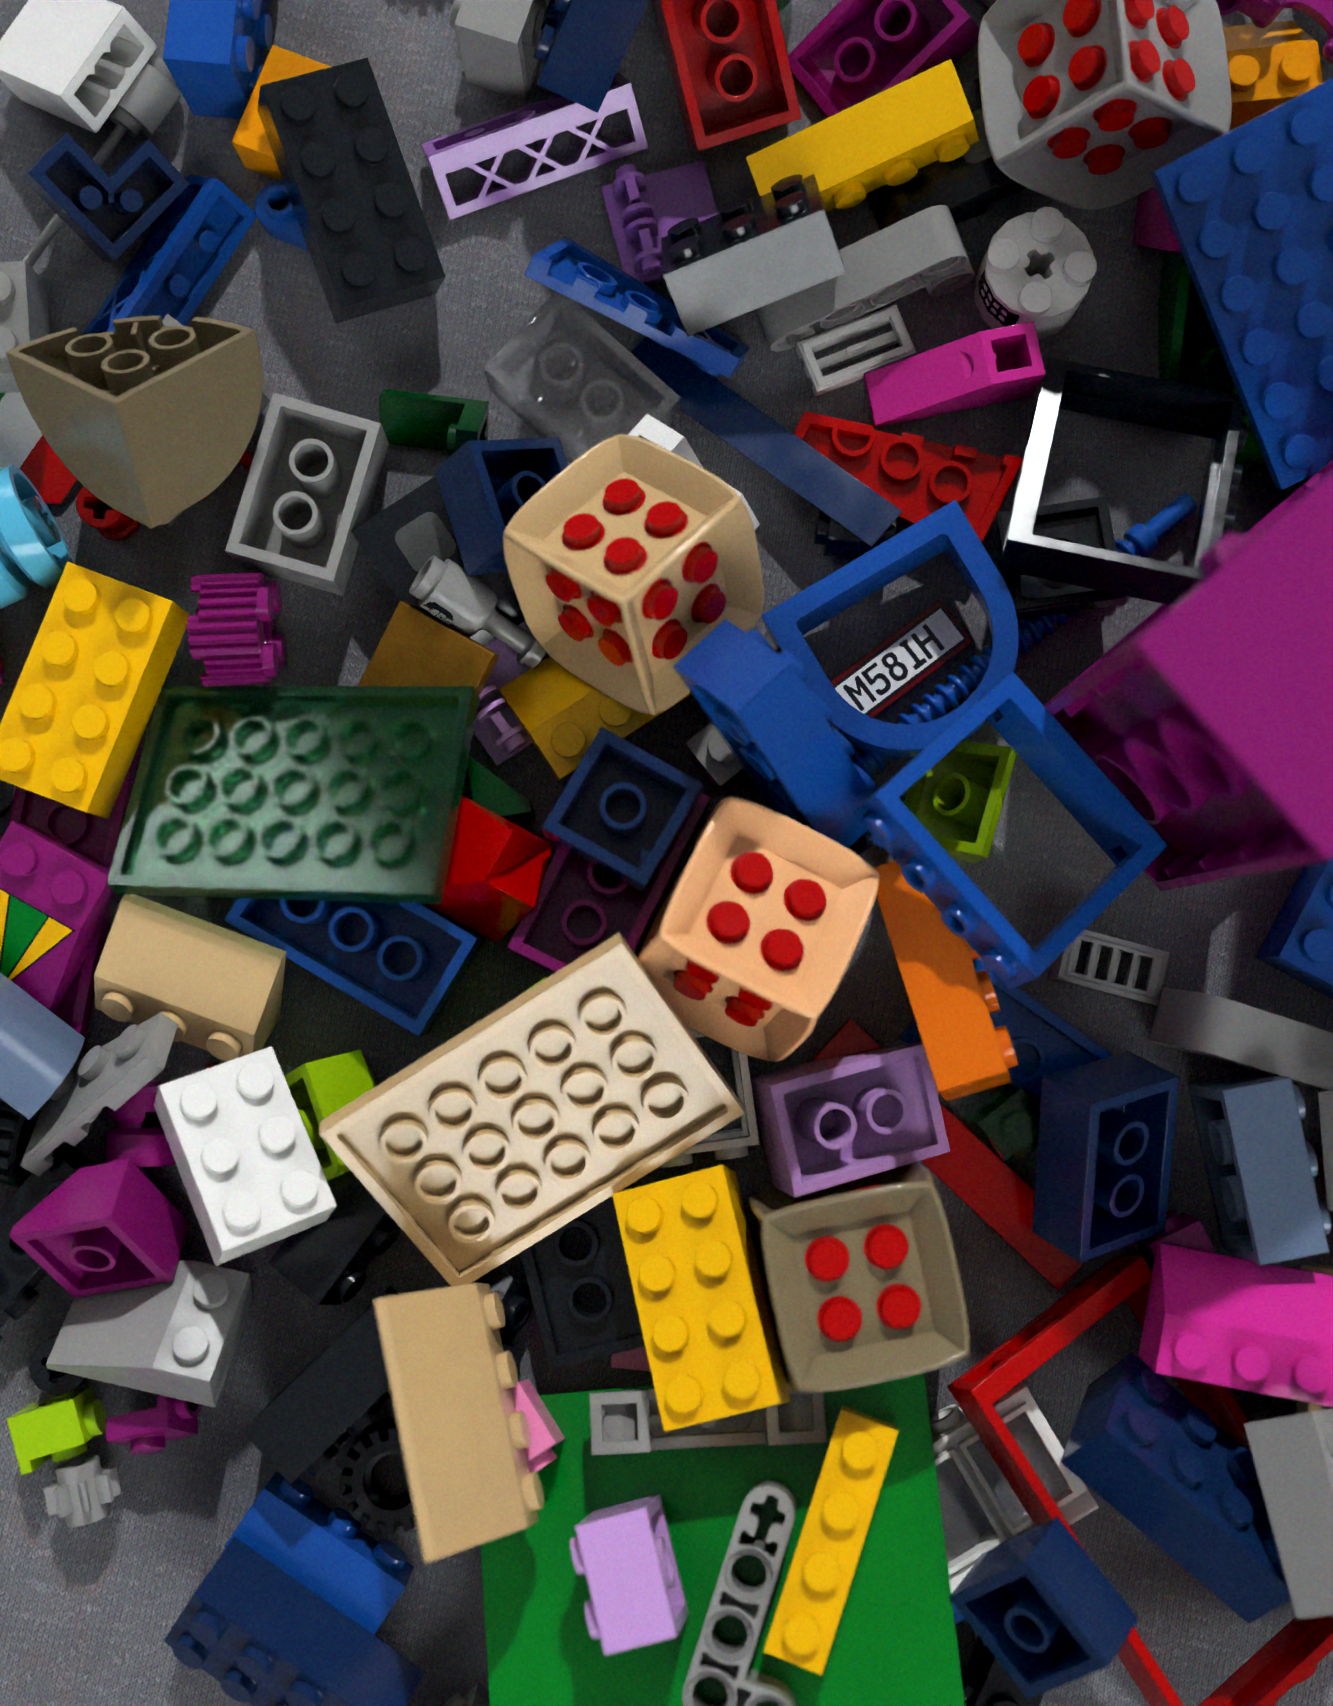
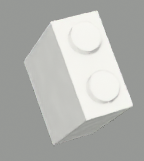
[0,0,158,134]

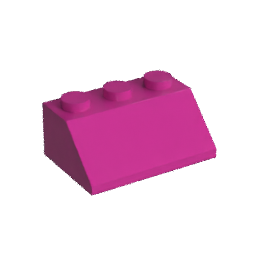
[1139,1242,1333,1407]

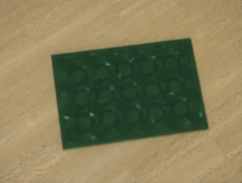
[106,686,480,904]

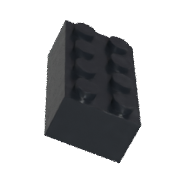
[257,57,446,324]

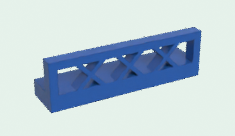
[83,174,257,335]

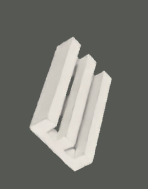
[796,304,916,397]

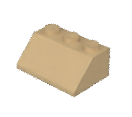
[94,892,287,1062]

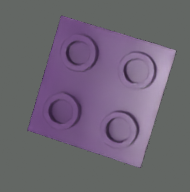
[601,160,718,284]

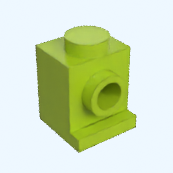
[7,1385,108,1475]

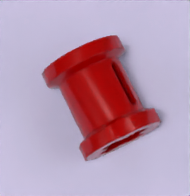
[76,486,141,541]

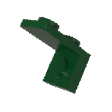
[379,389,489,457]

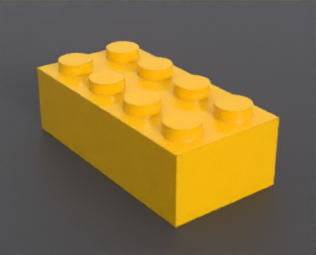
[0,561,191,819]
[612,1164,791,1432]

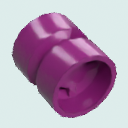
[104,1082,176,1167]

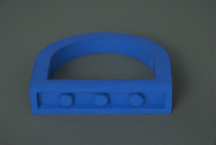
[761,500,1019,757]

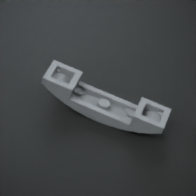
[589,1381,827,1455]

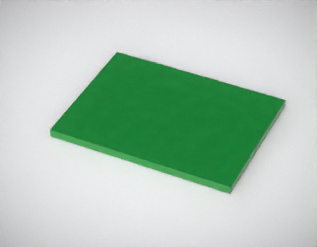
[480,1373,965,1706]

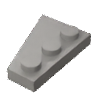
[20,1012,178,1177]

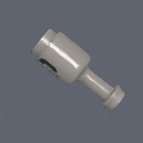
[409,555,546,668]

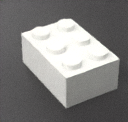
[154,1046,337,1266]

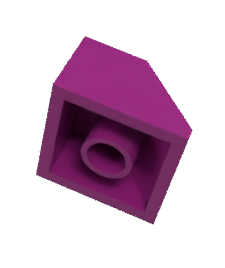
[9,1159,189,1298]

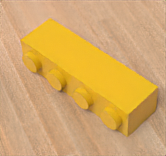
[746,59,979,212]
[763,1405,898,1675]

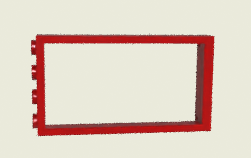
[947,1256,1333,1706]

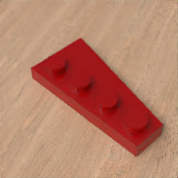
[793,411,1023,543]

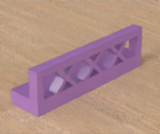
[421,72,648,220]

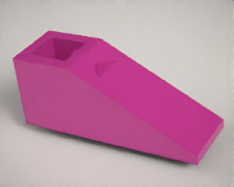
[864,321,1046,428]

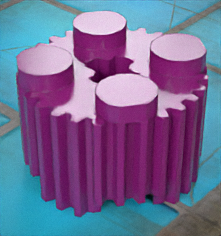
[187,572,287,687]

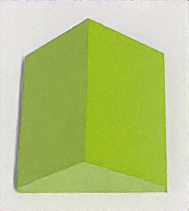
[903,741,1017,864]

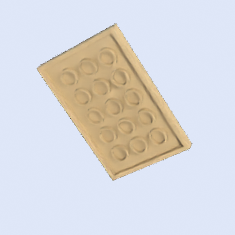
[319,933,745,1286]

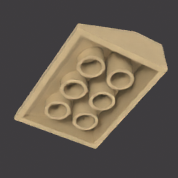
[374,1283,544,1563]

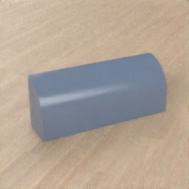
[0,972,85,1119]

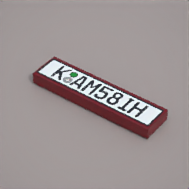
[830,599,973,718]

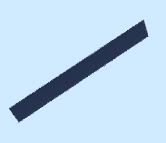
[619,336,903,547]

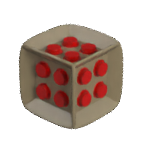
[749,1162,970,1392]

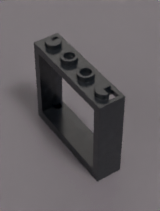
[999,357,1250,606]

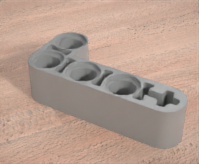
[756,205,975,352]
[1149,987,1333,1092]
[682,1479,797,1706]

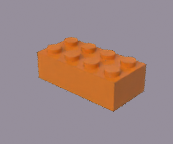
[874,861,1019,1101]

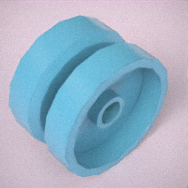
[0,464,73,609]

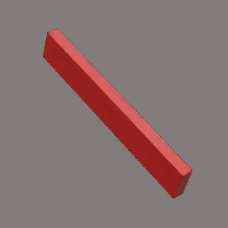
[812,1018,1086,1291]

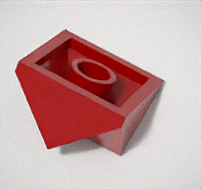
[398,791,553,942]

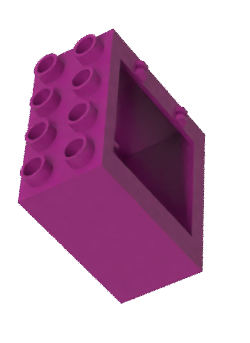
[1043,459,1333,891]

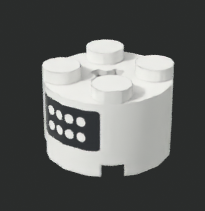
[974,207,1097,341]

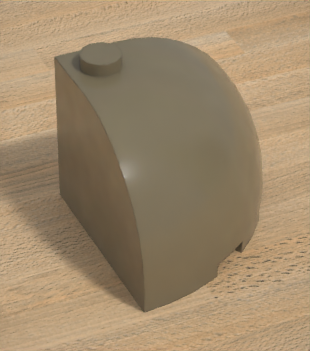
[6,316,263,529]

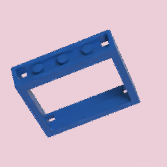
[853,671,1168,990]

